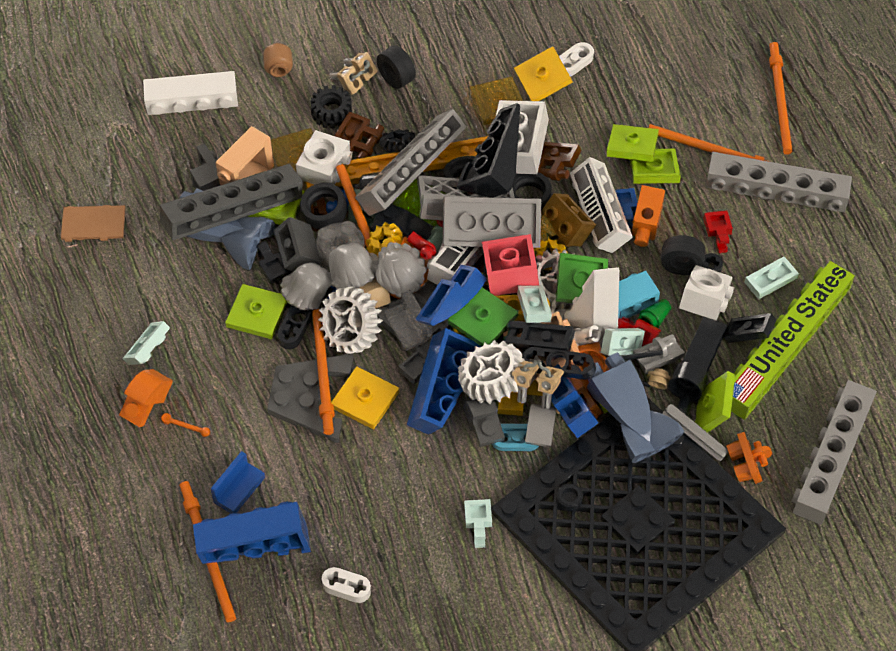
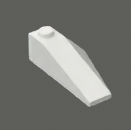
[563,267,619,348]

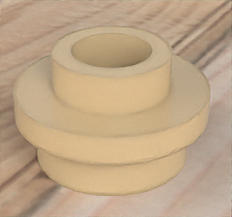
[647,368,671,389]

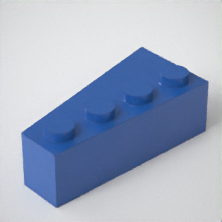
[407,328,481,435]
[193,502,311,564]

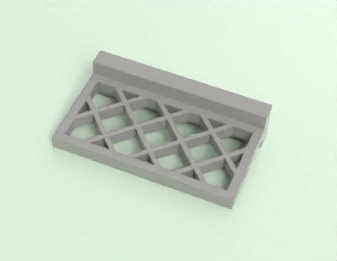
[417,175,515,220]

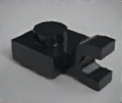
[257,241,291,285]

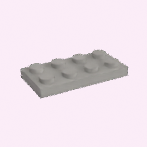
[442,197,541,248]

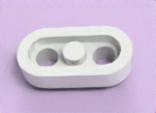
[559,42,594,76]

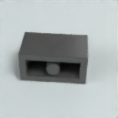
[274,217,321,272]

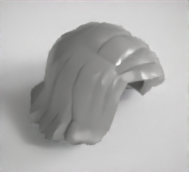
[375,242,427,298]
[329,243,379,289]
[280,263,333,310]

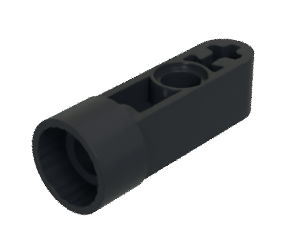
[668,317,728,402]

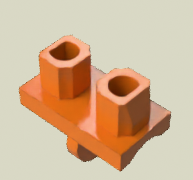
[726,432,772,484]

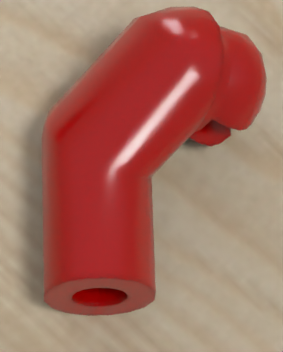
[406,231,436,260]

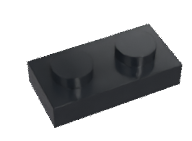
[723,313,776,343]

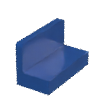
[211,451,265,514]

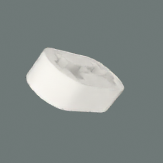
[322,567,371,603]

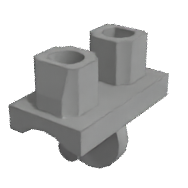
[633,334,685,374]

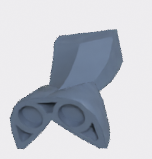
[180,188,276,271]
[586,352,684,463]

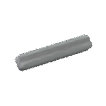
[663,404,728,461]

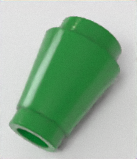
[638,299,672,328]

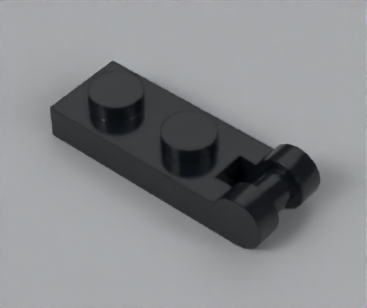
[503,321,575,351]

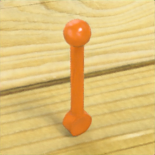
[161,413,210,437]

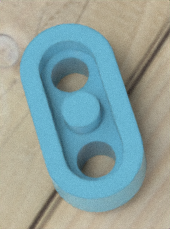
[492,424,539,451]

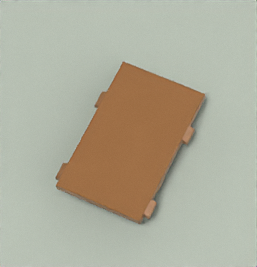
[61,205,126,242]

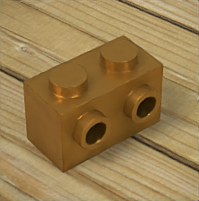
[541,193,596,247]

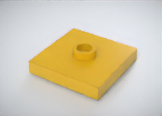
[514,46,573,101]
[331,366,400,430]

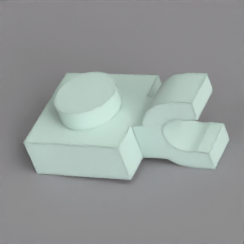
[464,499,492,548]

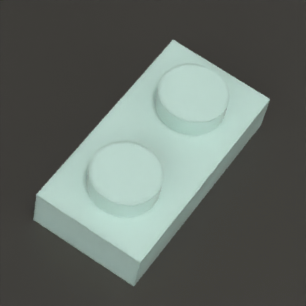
[744,257,799,299]
[517,285,552,323]
[122,321,170,365]
[601,328,645,356]

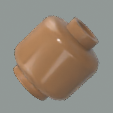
[263,43,293,77]

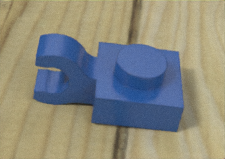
[615,188,637,229]

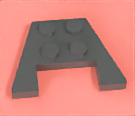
[377,292,451,385]
[267,354,354,443]

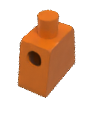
[632,185,665,247]

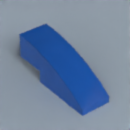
[415,264,487,326]
[551,364,598,438]

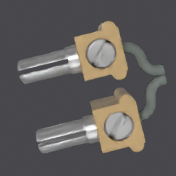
[329,52,378,95]
[512,360,564,409]

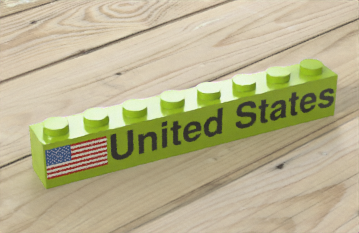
[731,261,855,420]

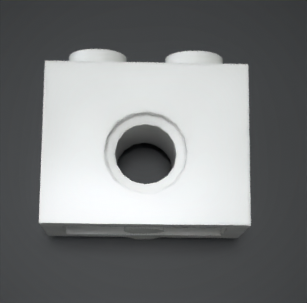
[296,130,352,185]
[679,265,734,320]

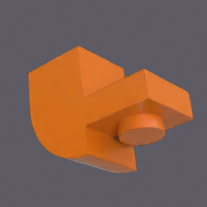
[119,369,173,427]

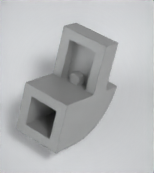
[525,403,557,448]

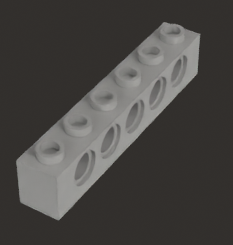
[355,109,466,216]
[706,152,852,213]
[791,380,877,525]

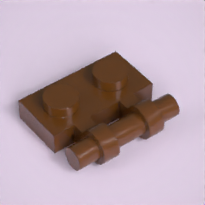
[334,112,384,159]
[538,142,582,181]

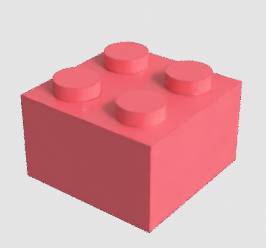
[482,234,539,296]

